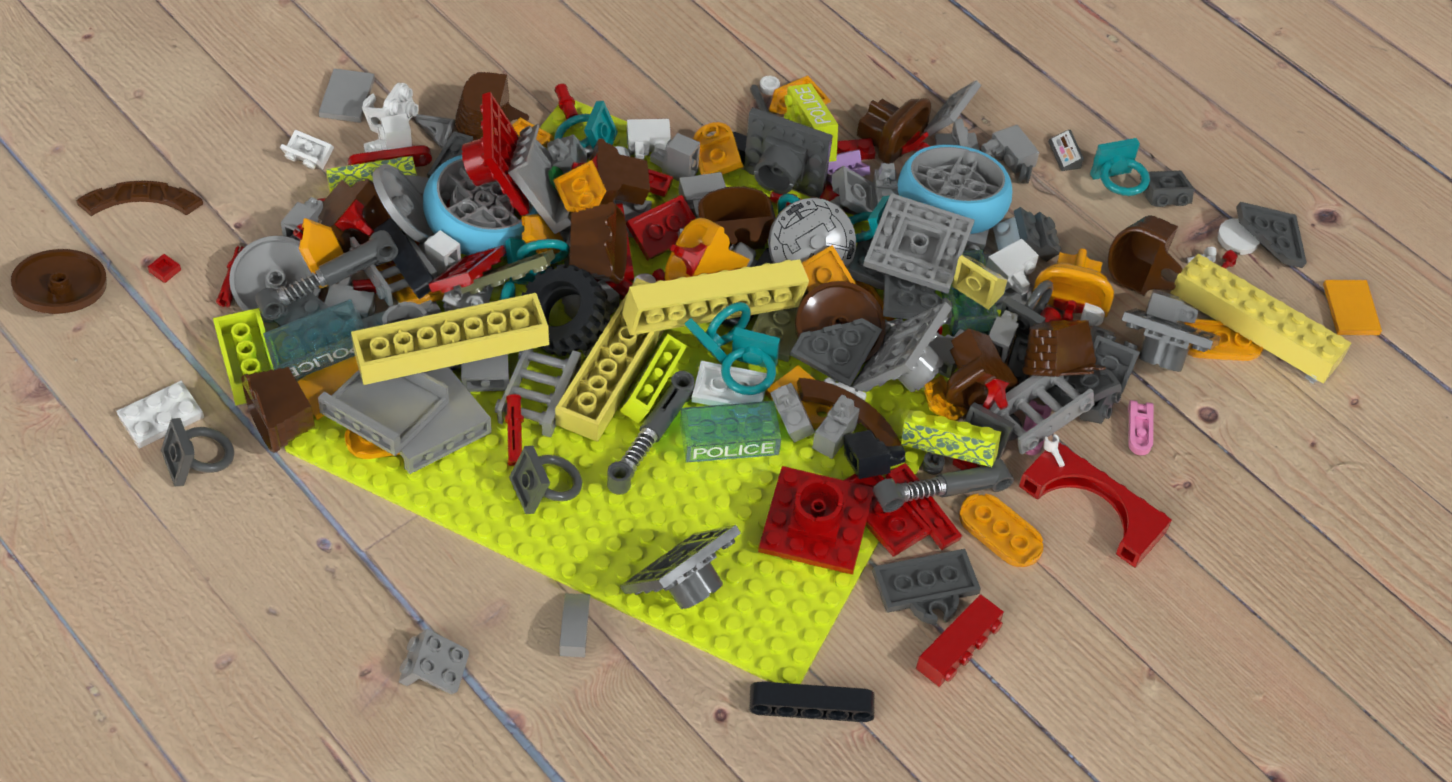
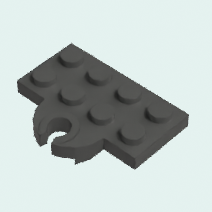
[872,549,981,625]

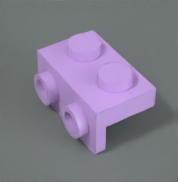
[826,150,870,183]

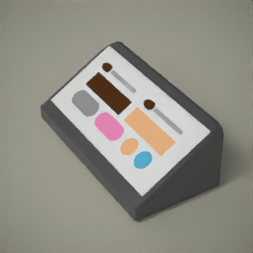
[1048,129,1083,171]

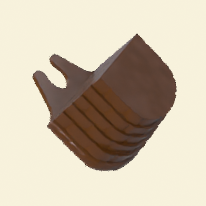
[455,72,529,140]
[698,186,776,250]
[569,202,627,284]
[1107,215,1183,296]
[1023,320,1106,377]
[241,367,315,453]

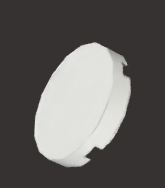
[1218,218,1260,255]

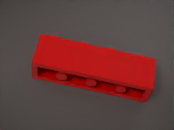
[916,594,1004,687]

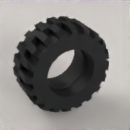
[521,264,611,356]

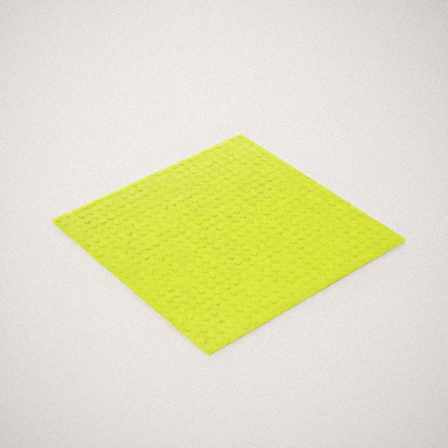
[285,100,1001,684]

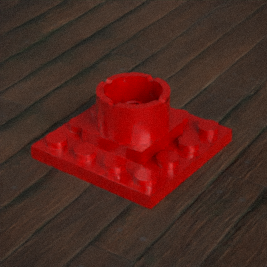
[462,92,529,216]
[758,466,874,575]

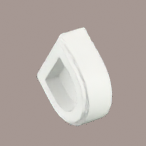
[1080,303,1105,326]

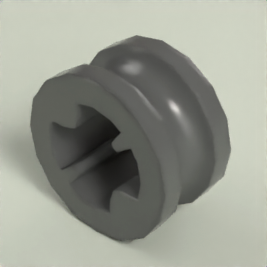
[1019,163,1033,184]
[922,452,945,475]

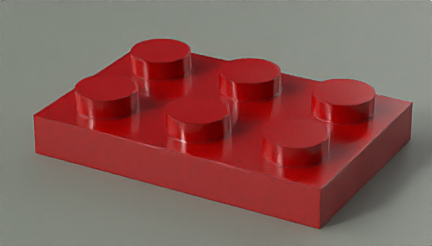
[626,195,696,261]

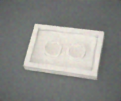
[691,361,767,415]
[116,380,204,449]

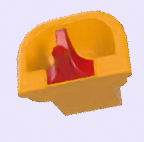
[665,218,750,281]
[1032,248,1114,320]

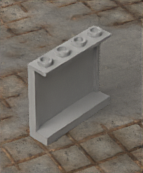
[508,124,572,234]
[399,367,491,474]
[318,370,449,456]

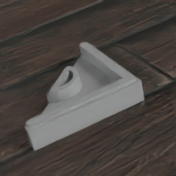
[416,114,455,149]

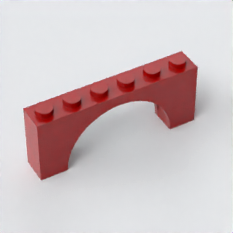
[1019,443,1172,568]

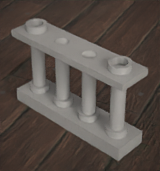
[349,231,437,306]
[495,349,581,437]
[989,376,1094,455]

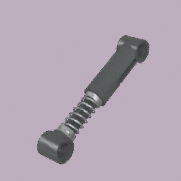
[255,230,398,320]
[607,371,694,495]
[873,459,1014,512]

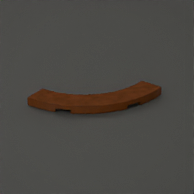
[76,181,203,216]
[797,378,902,446]

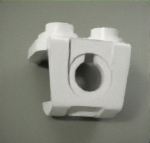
[362,83,419,133]

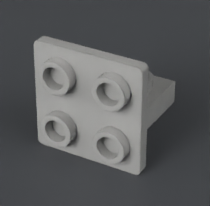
[935,119,980,151]

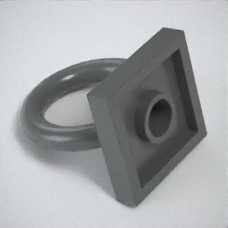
[1000,280,1053,340]
[964,402,1023,459]
[161,418,234,487]
[509,446,582,514]

